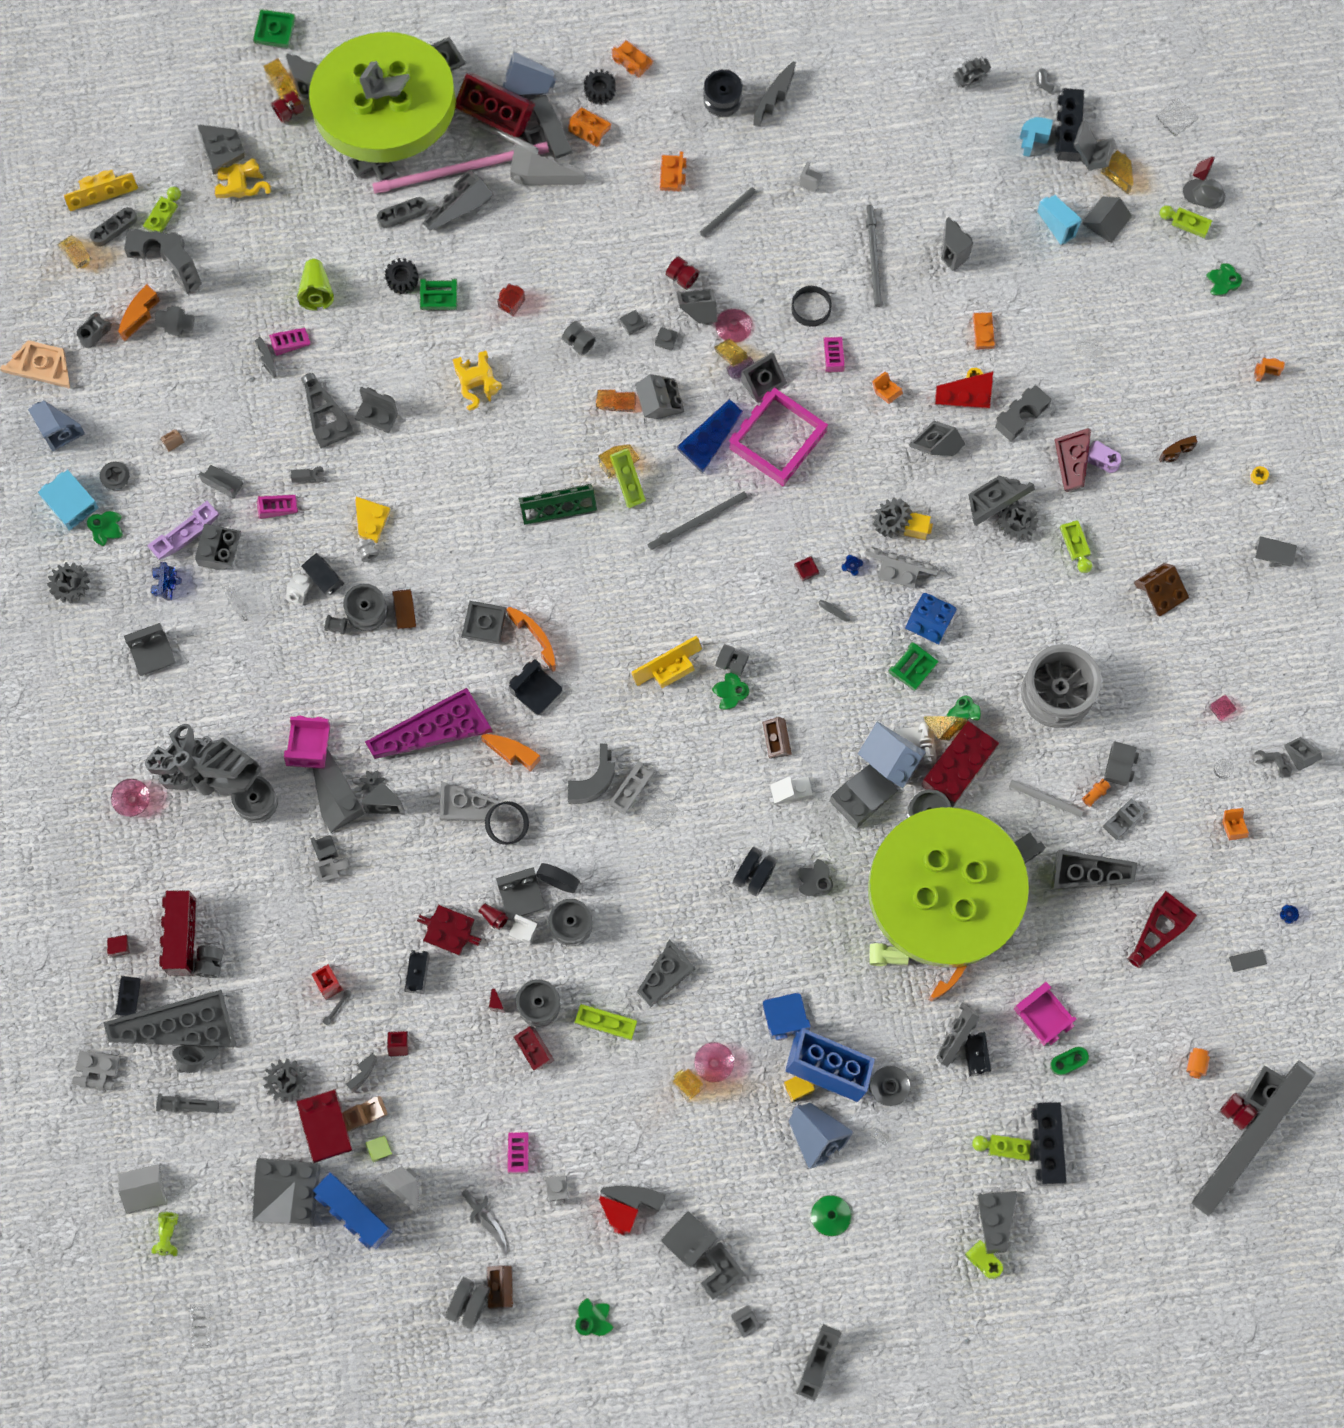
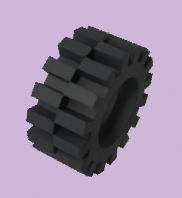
[584,69,616,105]
[385,258,419,294]

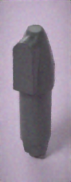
[819,600,850,622]

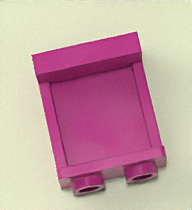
[284,715,330,769]
[1013,981,1076,1046]

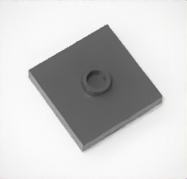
[462,601,507,645]

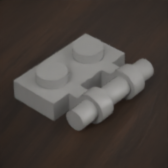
[72,1050,120,1091]

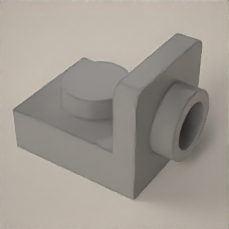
[546,1175,568,1205]

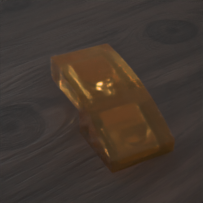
[596,389,637,412]

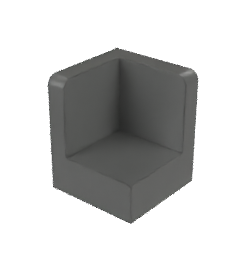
[310,835,339,861]

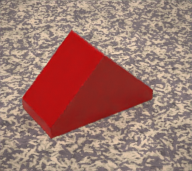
[311,964,343,1000]

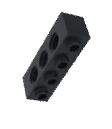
[1054,88,1084,162]
[1031,1102,1067,1186]

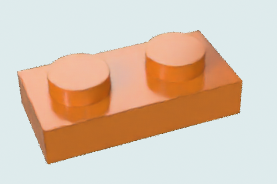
[973,312,995,350]

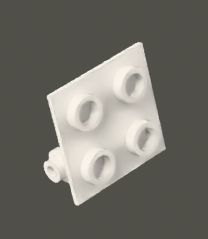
[894,723,937,765]

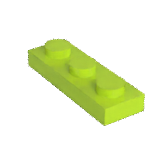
[610,448,646,508]
[574,1004,637,1041]

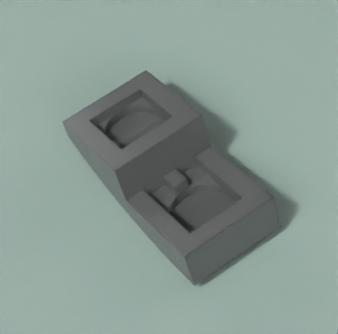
[254,336,277,378]
[1103,798,1146,840]
[346,1053,377,1093]

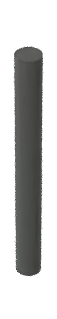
[700,187,756,237]

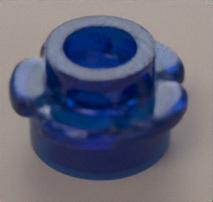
[1280,905,1299,924]

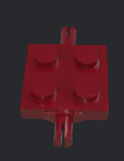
[417,905,482,956]

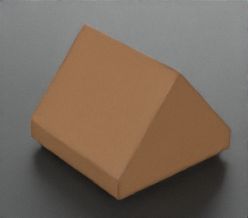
[160,429,185,452]

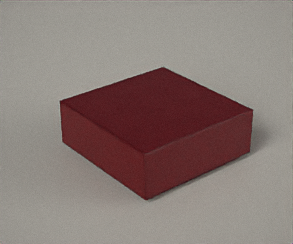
[794,556,819,582]

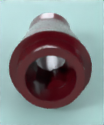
[478,903,508,930]

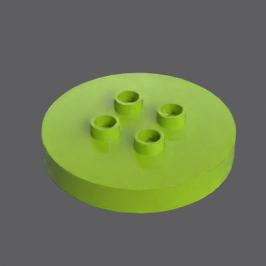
[309,32,456,163]
[868,807,1029,968]

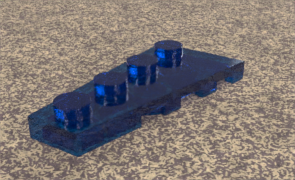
[677,399,743,474]

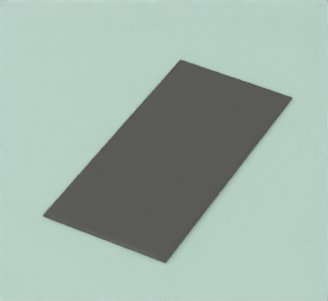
[1229,949,1267,972]

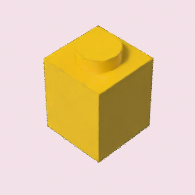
[904,512,933,540]
[783,1076,816,1102]

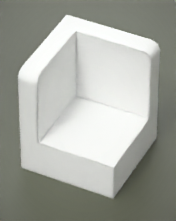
[509,915,538,945]

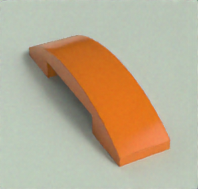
[506,607,556,672]
[928,966,967,1002]

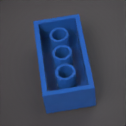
[785,1028,875,1102]
[313,1172,393,1250]

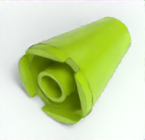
[297,258,334,311]

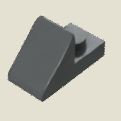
[1284,737,1322,771]

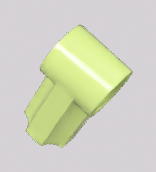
[869,943,909,966]

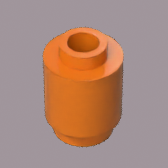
[1186,1048,1210,1079]

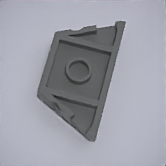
[197,124,245,175]
[968,476,1035,526]

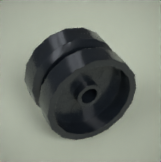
[703,69,743,117]
[733,846,778,897]

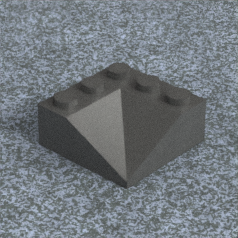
[252,1158,321,1227]

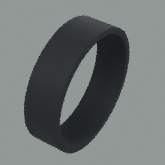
[791,286,832,327]
[485,801,529,845]
[536,863,580,893]

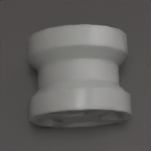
[356,539,379,562]

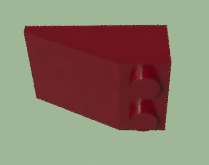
[296,1089,353,1164]

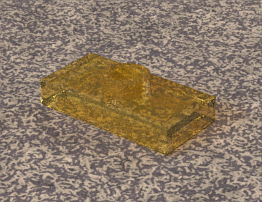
[714,338,748,367]

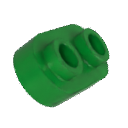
[1050,1047,1089,1076]

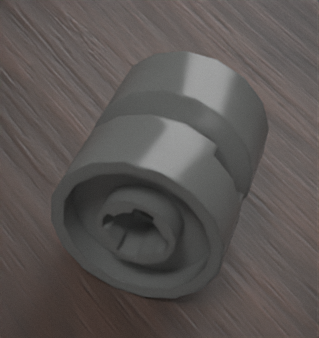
[561,321,596,356]
[715,644,750,676]
[194,946,224,978]

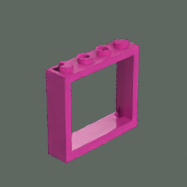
[729,387,828,486]

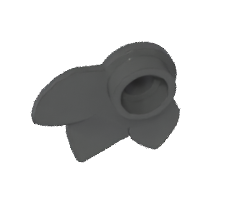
[798,859,833,896]

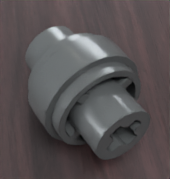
[155,306,194,336]

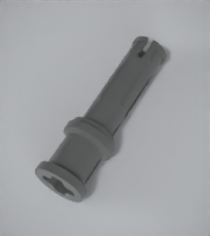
[156,1093,219,1114]

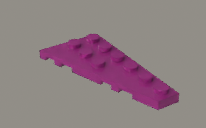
[365,688,493,759]

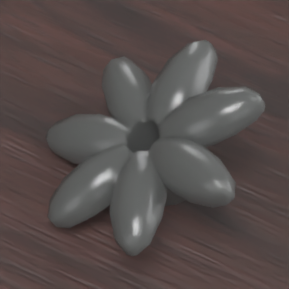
[359,770,385,792]

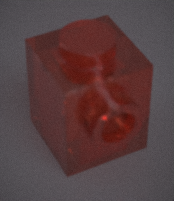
[497,283,525,317]

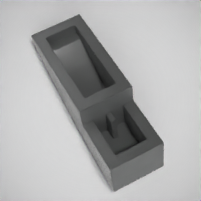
[600,1185,666,1212]

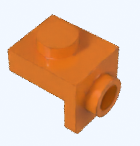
[1254,358,1285,382]
[872,371,903,404]
[1222,808,1249,841]

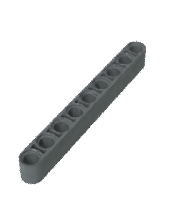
[1191,1060,1316,1216]

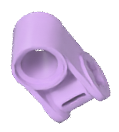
[1087,441,1121,473]

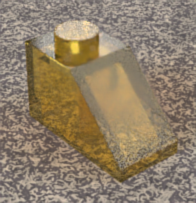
[263,58,299,99]
[1101,150,1134,194]
[57,235,92,269]
[598,444,640,479]
[672,1069,703,1102]

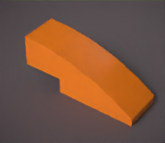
[118,284,160,342]
[481,734,541,772]

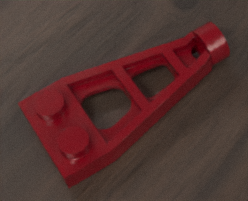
[1127,891,1197,968]

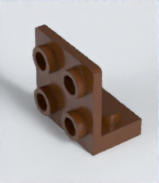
[1134,563,1189,616]

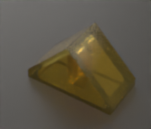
[924,716,967,741]

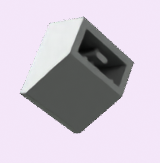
[286,53,318,100]
[941,217,973,271]
[635,374,685,419]
[195,524,241,570]

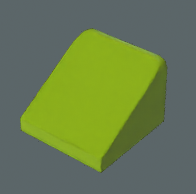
[365,1135,392,1162]

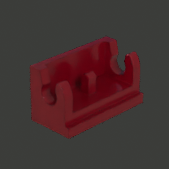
[513,1026,555,1071]

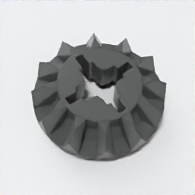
[99,461,130,491]

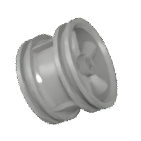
[1021,644,1101,728]

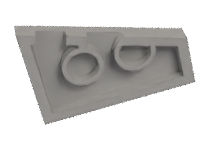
[439,781,499,821]

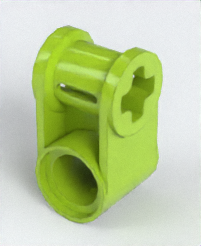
[965,1240,1003,1279]

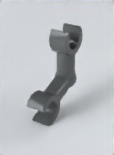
[1254,750,1292,778]

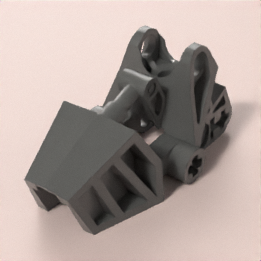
[145,724,261,796]

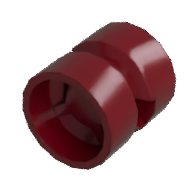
[271,90,305,123]
[665,256,700,290]
[1219,1092,1258,1130]

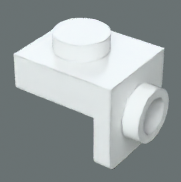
[285,573,314,605]

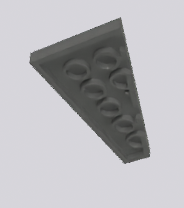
[103,989,237,1048]

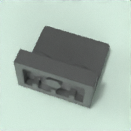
[360,61,410,99]
[1074,121,1116,171]
[355,387,398,434]
[124,623,176,676]
[496,867,545,920]
[661,1211,718,1269]

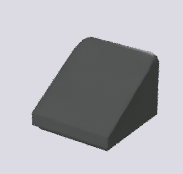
[523,126,547,145]
[731,1305,760,1337]

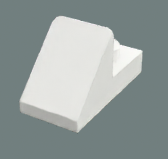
[770,777,812,804]

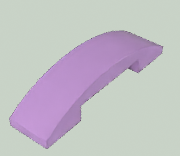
[147,501,219,560]

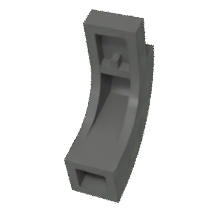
[568,743,615,804]
[796,1324,842,1401]

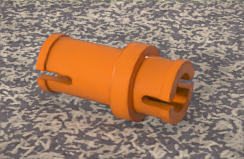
[1082,778,1111,807]

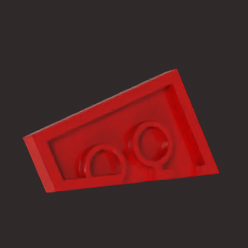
[934,371,993,408]

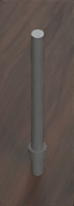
[866,205,882,307]
[647,491,748,550]

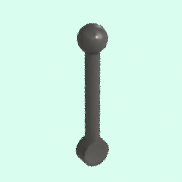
[323,990,351,1025]

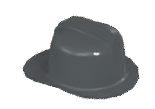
[1183,179,1225,209]
[172,1046,219,1073]

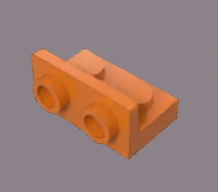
[612,40,653,78]
[568,107,612,147]
[660,151,687,192]

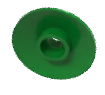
[811,1195,851,1237]

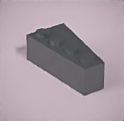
[1051,850,1137,890]

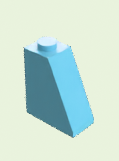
[1037,195,1081,245]

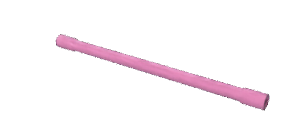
[372,142,549,194]

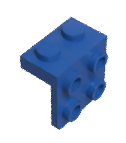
[905,593,957,645]
[762,993,811,1041]

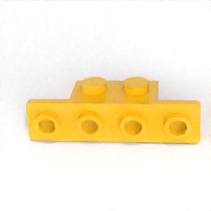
[64,169,138,211]
[631,636,702,689]

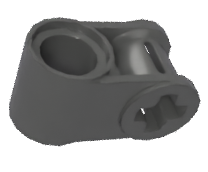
[77,312,112,348]

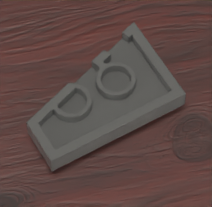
[637,939,696,1008]
[936,1002,979,1067]
[977,1191,1017,1254]

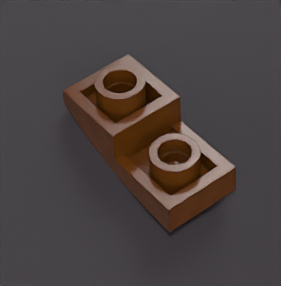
[1159,435,1198,463]
[392,589,416,629]

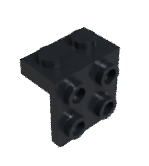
[509,659,563,716]

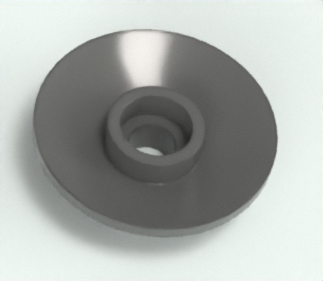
[870,1066,910,1106]

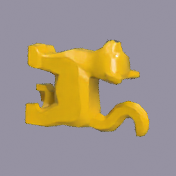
[215,158,271,198]
[452,351,502,411]

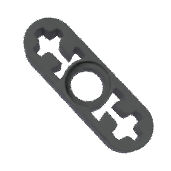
[377,197,428,228]
[90,207,137,247]

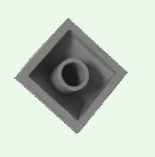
[118,1164,167,1214]

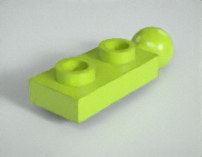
[143,186,181,233]
[1159,205,1213,239]
[1060,520,1092,573]
[972,1135,1031,1161]

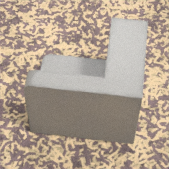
[799,162,823,193]

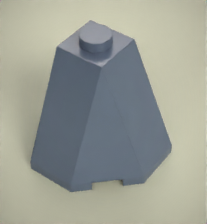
[502,51,556,95]
[28,400,85,452]
[788,1103,854,1169]

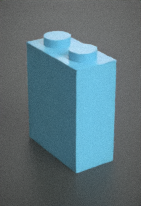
[38,470,99,531]

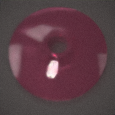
[715,309,752,343]
[111,779,150,817]
[694,1042,734,1082]

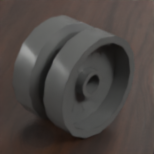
[343,584,388,631]
[231,776,278,823]
[906,789,951,818]
[549,899,592,946]
[516,979,561,1027]
[445,1276,490,1330]

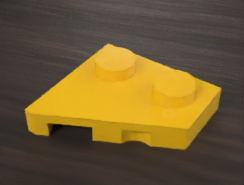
[355,497,391,543]

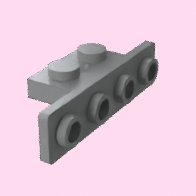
[865,547,939,588]

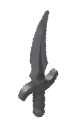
[462,1190,507,1255]

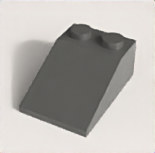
[830,764,898,829]

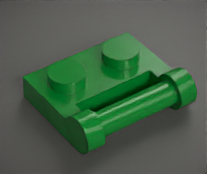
[420,279,458,310]
[888,642,939,692]

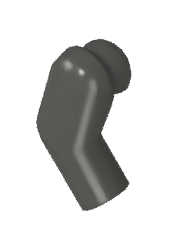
[1035,68,1055,94]

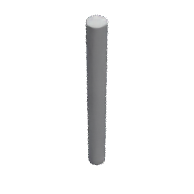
[477,120,538,151]
[1009,780,1084,817]

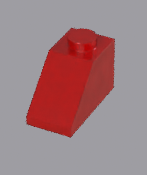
[599,1196,639,1236]

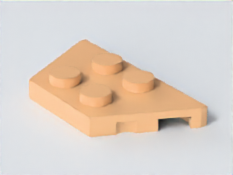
[0,340,70,388]

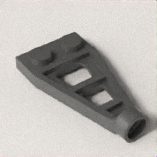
[301,373,355,448]

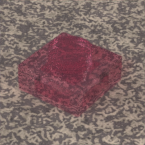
[1208,694,1237,721]

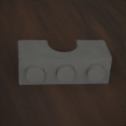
[124,229,185,261]
[164,244,202,295]
[995,385,1052,442]

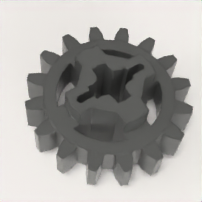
[953,57,992,88]
[873,497,913,538]
[997,500,1039,541]
[47,562,90,603]
[263,1058,308,1103]

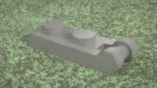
[609,761,655,815]

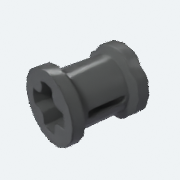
[324,615,347,635]

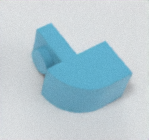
[1019,117,1053,157]

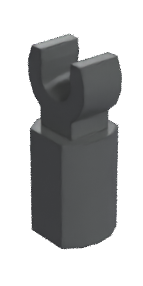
[291,466,324,483]

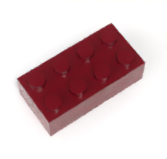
[455,73,535,138]
[921,721,999,808]
[159,890,197,976]

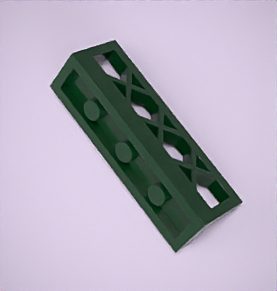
[518,484,597,525]

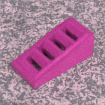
[269,327,311,356]
[824,337,845,372]
[257,495,298,519]
[508,1132,529,1174]

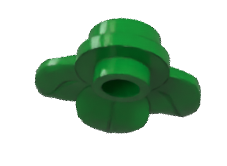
[1206,263,1242,295]
[87,511,123,546]
[712,673,750,710]
[946,695,981,730]
[575,1298,613,1337]

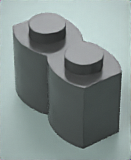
[1104,741,1139,786]

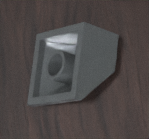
[676,289,717,325]
[909,421,965,456]

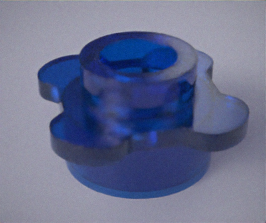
[841,555,863,576]

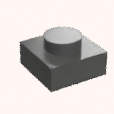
[620,309,645,335]
[655,327,678,351]

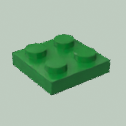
[253,9,296,48]

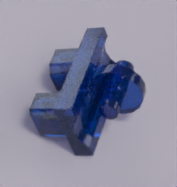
[150,562,182,600]

